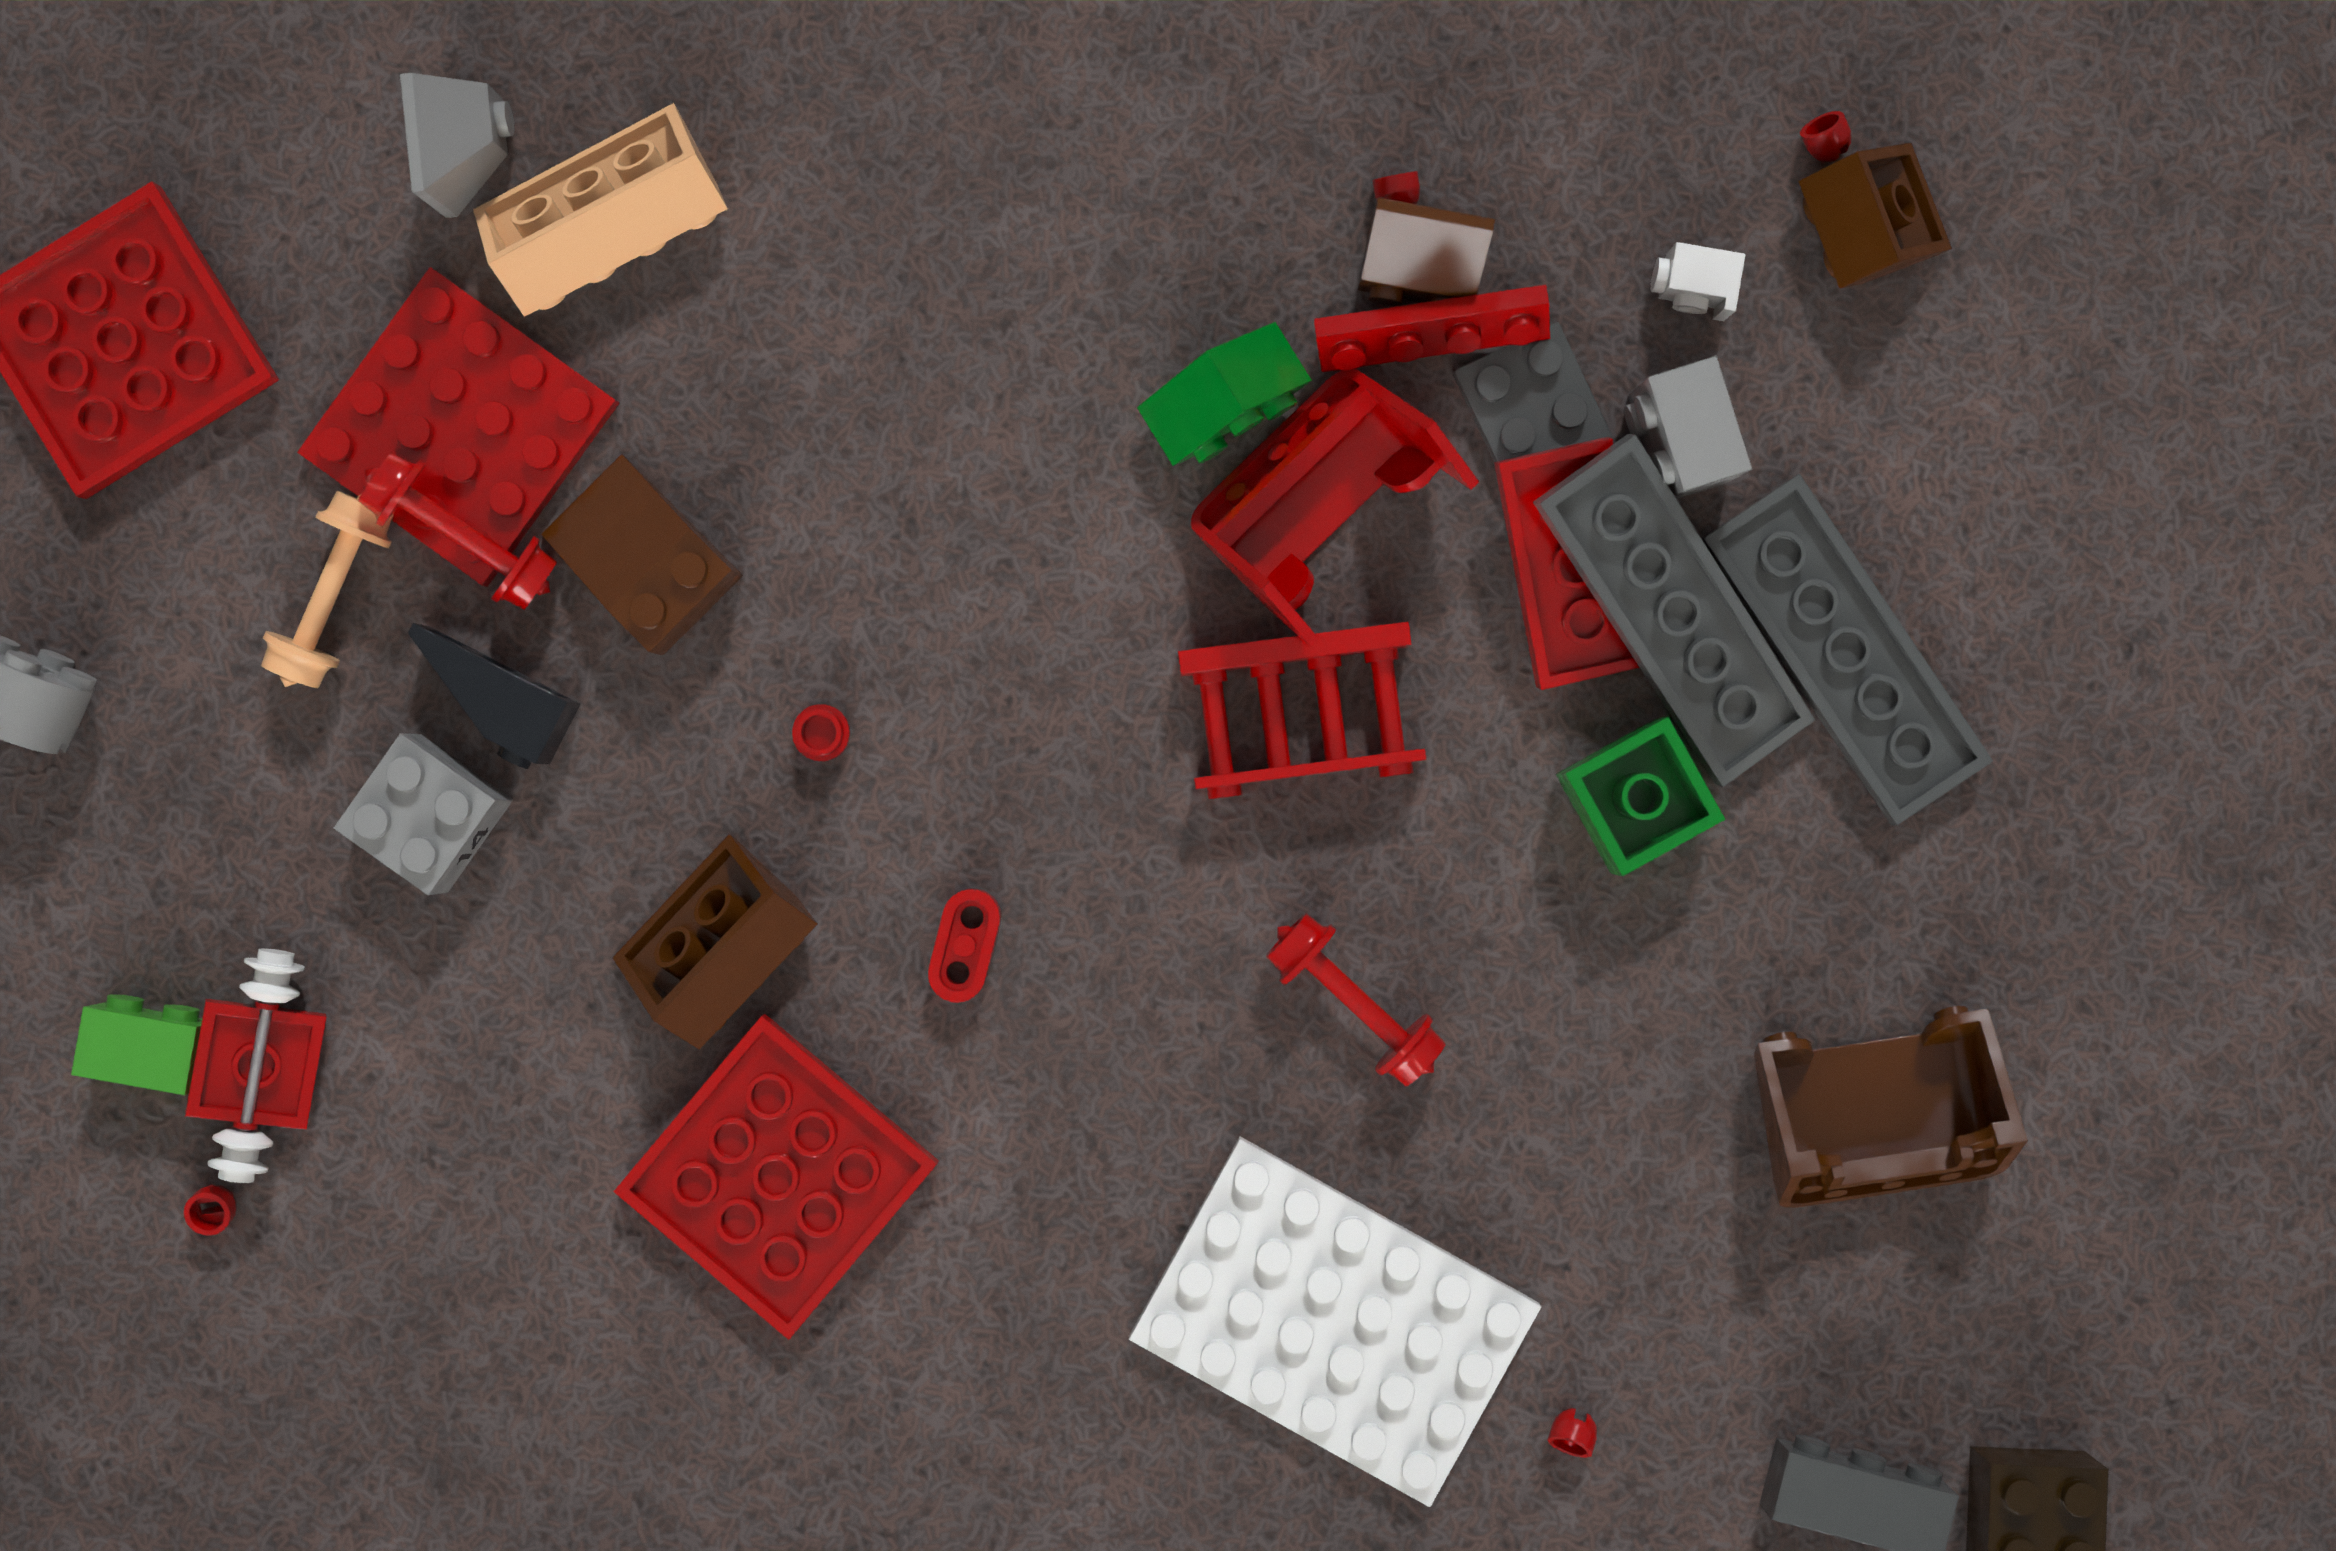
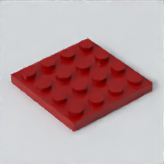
[0,181,279,499]
[297,267,619,587]
[613,1014,939,1340]

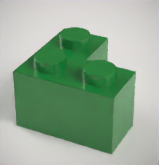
[1137,322,1312,466]

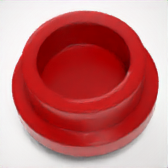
[792,704,850,761]

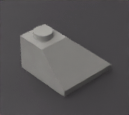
[400,73,514,218]

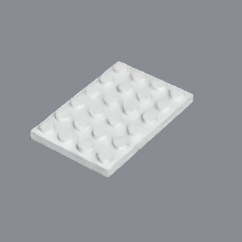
[1129,1137,1541,1507]

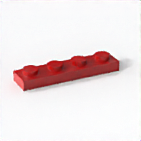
[1314,285,1551,372]

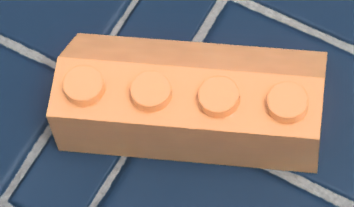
[473,103,728,317]

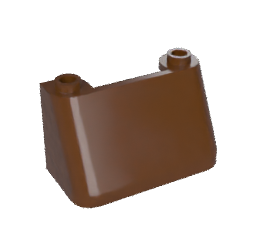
[1754,1006,2028,1208]

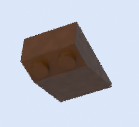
[541,454,743,656]

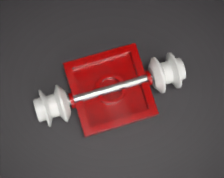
[185,948,327,1183]

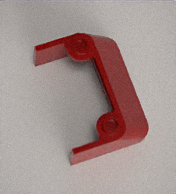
[1191,369,1479,646]

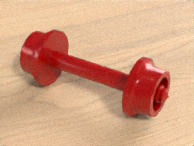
[358,452,557,610]
[1266,913,1446,1086]

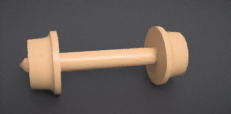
[261,491,393,688]

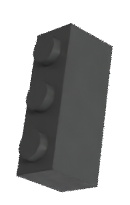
[1760,1434,1959,1551]

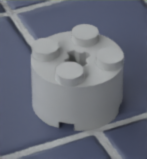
[0,635,97,754]

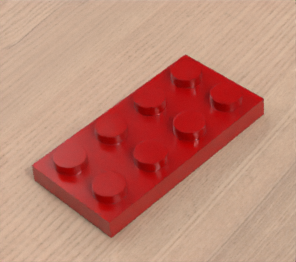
[1494,437,1640,690]

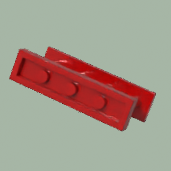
[1178,622,1426,799]

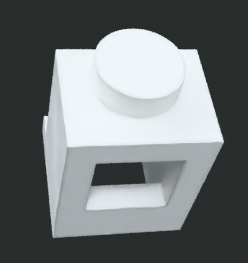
[1651,242,1746,321]

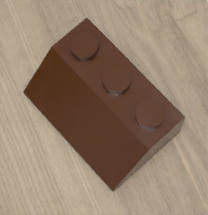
[612,834,818,1050]

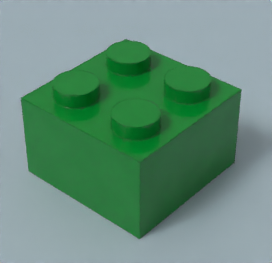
[1556,717,1726,877]

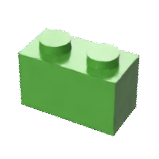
[71,994,202,1095]

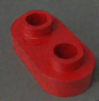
[928,888,1001,1003]

